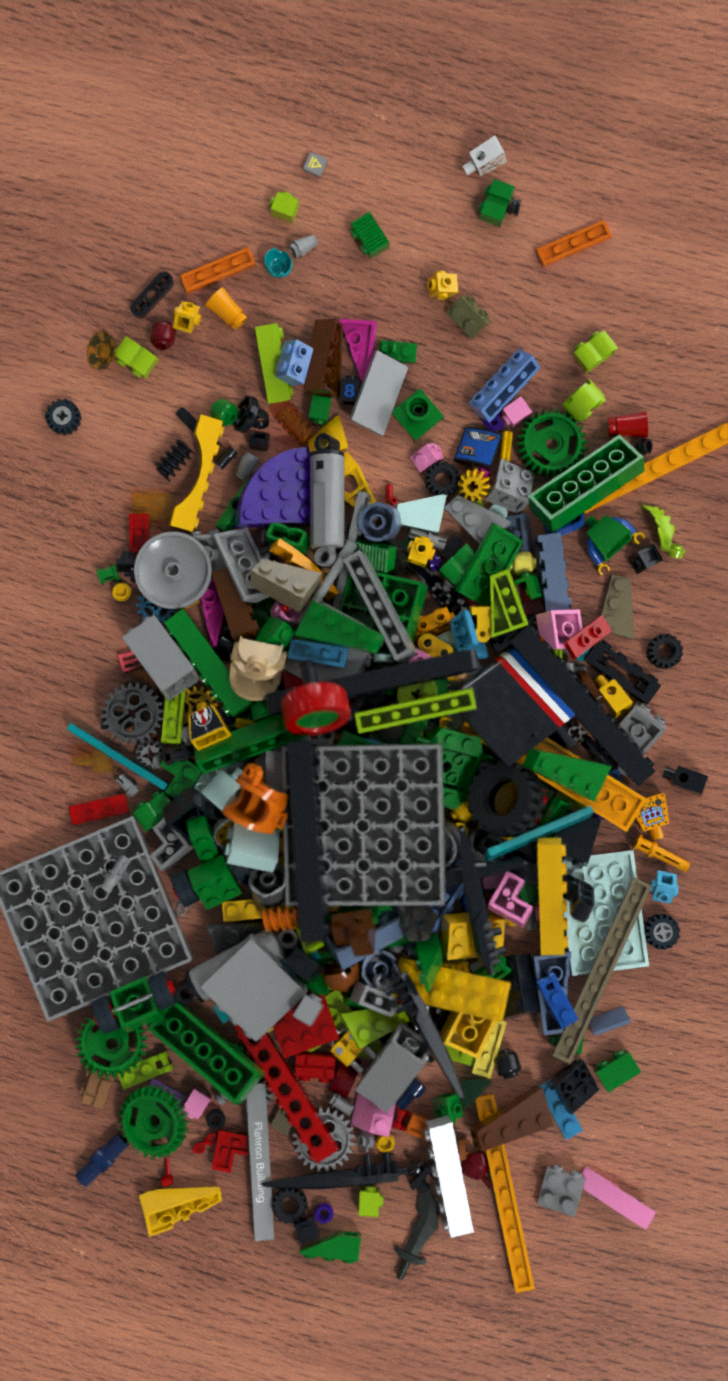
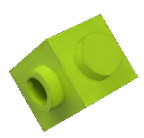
[269,192,299,223]
[359,1185,383,1217]

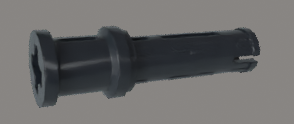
[162,745,195,765]

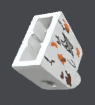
[462,136,507,176]

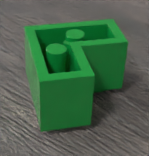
[160,760,202,798]

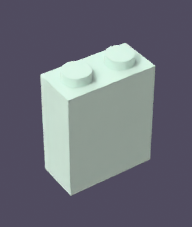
[225,822,280,872]

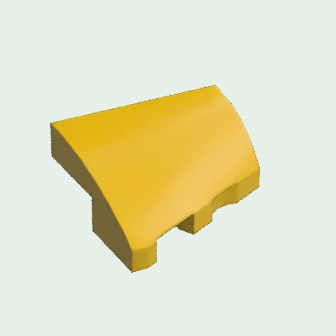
[307,415,348,453]

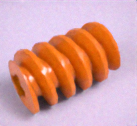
[262,906,300,932]

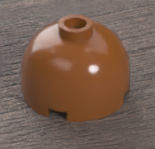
[321,960,360,992]

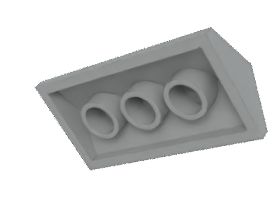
[213,528,270,603]

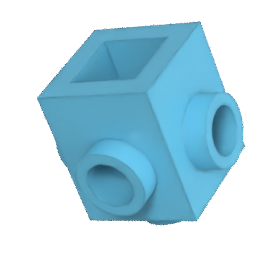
[650,871,679,904]

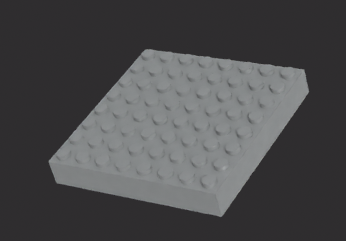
[282,744,446,906]
[0,816,195,1022]

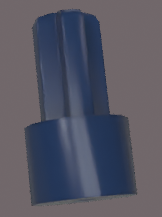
[396,1078,427,1110]

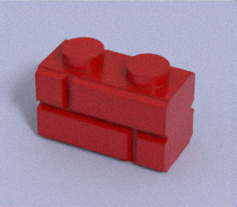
[295,1052,335,1083]

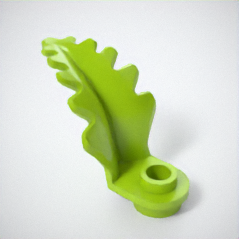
[641,505,686,558]

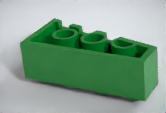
[295,600,385,654]
[522,748,612,802]

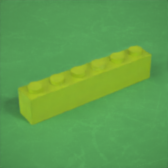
[355,687,477,733]

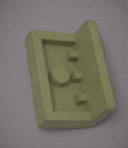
[446,295,492,340]

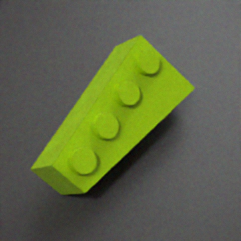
[255,323,294,404]

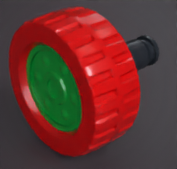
[281,660,350,735]

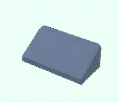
[506,513,533,552]
[589,1007,631,1036]

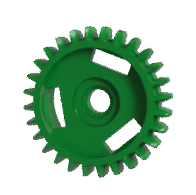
[517,408,587,479]
[75,1012,148,1080]
[118,1085,189,1159]

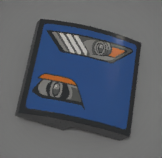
[453,427,503,470]

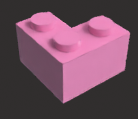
[488,871,533,928]

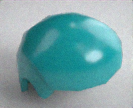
[264,248,293,279]

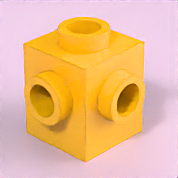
[427,271,458,300]
[173,301,202,334]
[407,536,435,568]

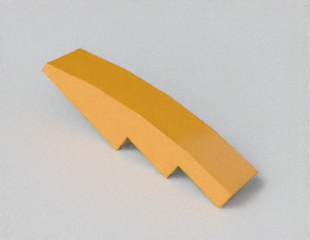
[269,538,339,600]

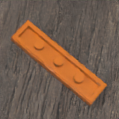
[535,219,612,268]
[179,247,256,294]

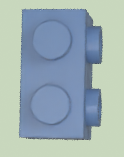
[275,339,313,386]

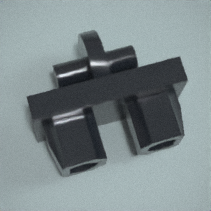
[116,551,136,583]
[408,1158,437,1194]

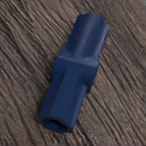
[75,1133,129,1187]

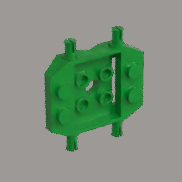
[413,726,493,810]

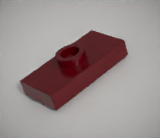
[521,575,545,615]

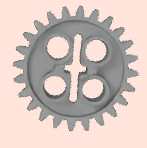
[292,1106,355,1172]

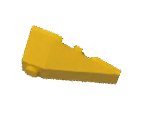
[139,1187,222,1237]

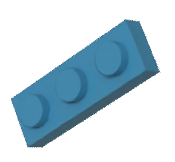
[287,639,348,668]
[538,1078,583,1140]

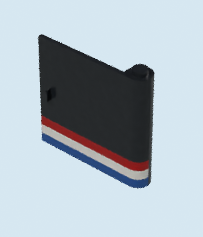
[451,648,576,768]

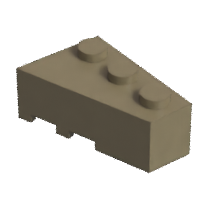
[249,559,322,613]

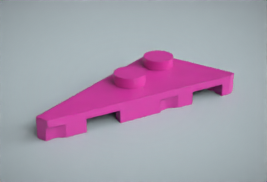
[340,319,377,383]
[199,578,224,647]

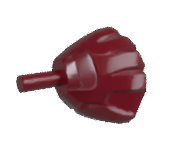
[461,1151,492,1189]

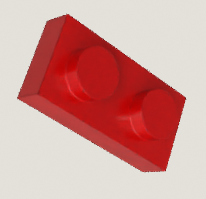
[129,513,149,552]

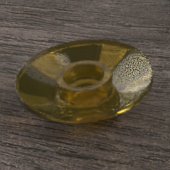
[87,332,116,370]

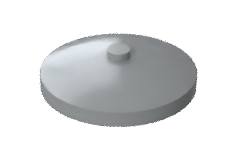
[134,532,212,609]

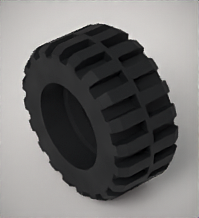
[467,760,546,838]

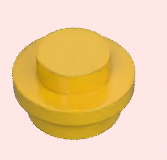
[112,582,131,602]
[376,1134,395,1153]

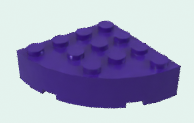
[235,447,310,528]

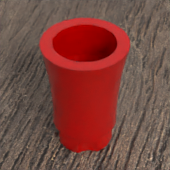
[608,411,648,437]

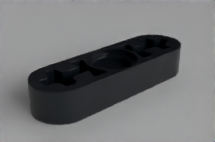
[130,272,174,319]

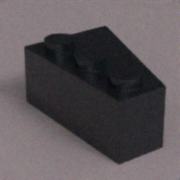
[500,954,540,1020]

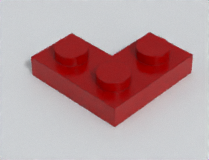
[212,1129,249,1173]

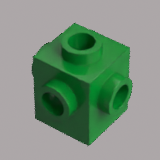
[432,1093,463,1124]

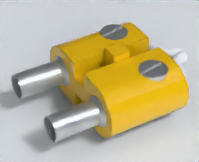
[330,1028,378,1074]

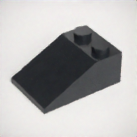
[163,786,225,841]

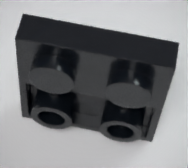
[547,1059,599,1115]

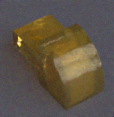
[73,749,115,773]

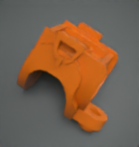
[222,764,289,835]

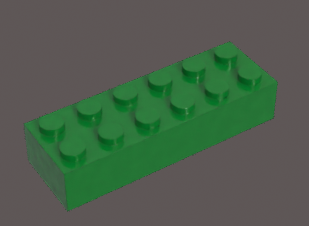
[528,434,645,533]
[164,609,253,719]
[148,998,266,1105]

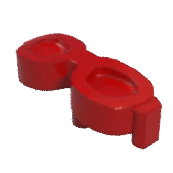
[191,1132,217,1154]

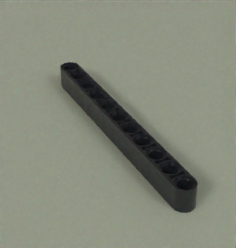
[265,649,480,715]

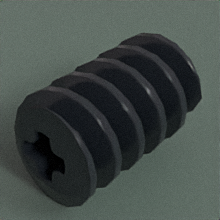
[154,439,195,482]

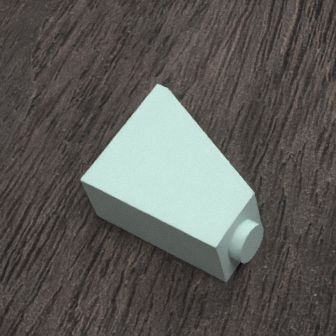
[397,494,447,535]

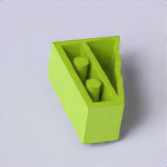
[490,569,528,638]

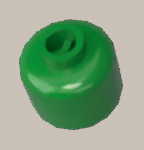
[210,398,238,427]

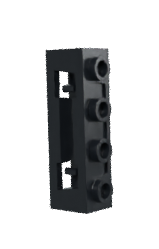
[583,641,661,705]

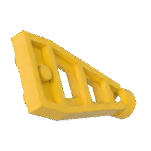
[344,451,381,523]

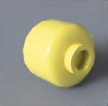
[509,551,537,576]

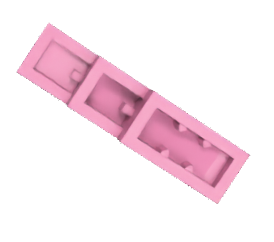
[582,1166,656,1230]

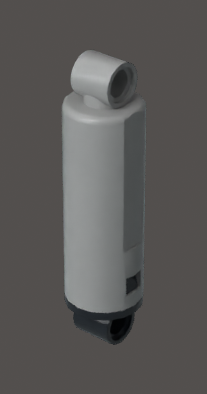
[310,433,345,569]
[176,927,298,1004]

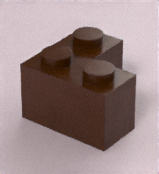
[330,909,376,957]

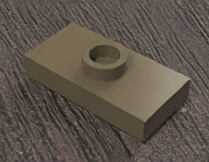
[270,1090,300,1135]

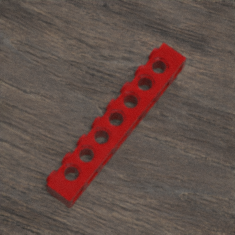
[235,1025,339,1164]

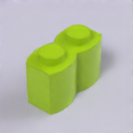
[573,330,618,373]
[114,336,159,379]

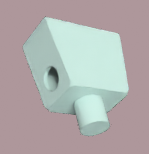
[201,766,244,811]

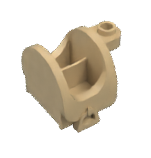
[229,636,287,701]

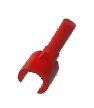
[161,1158,174,1187]

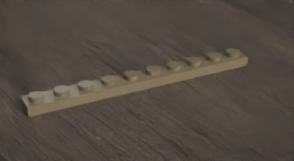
[552,877,652,1064]

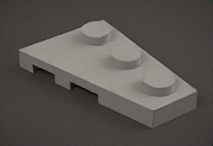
[444,495,511,546]

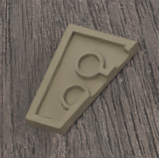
[601,574,635,640]

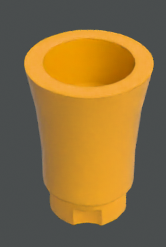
[205,287,248,330]

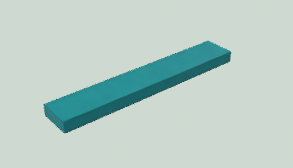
[67,723,170,790]
[484,806,594,862]

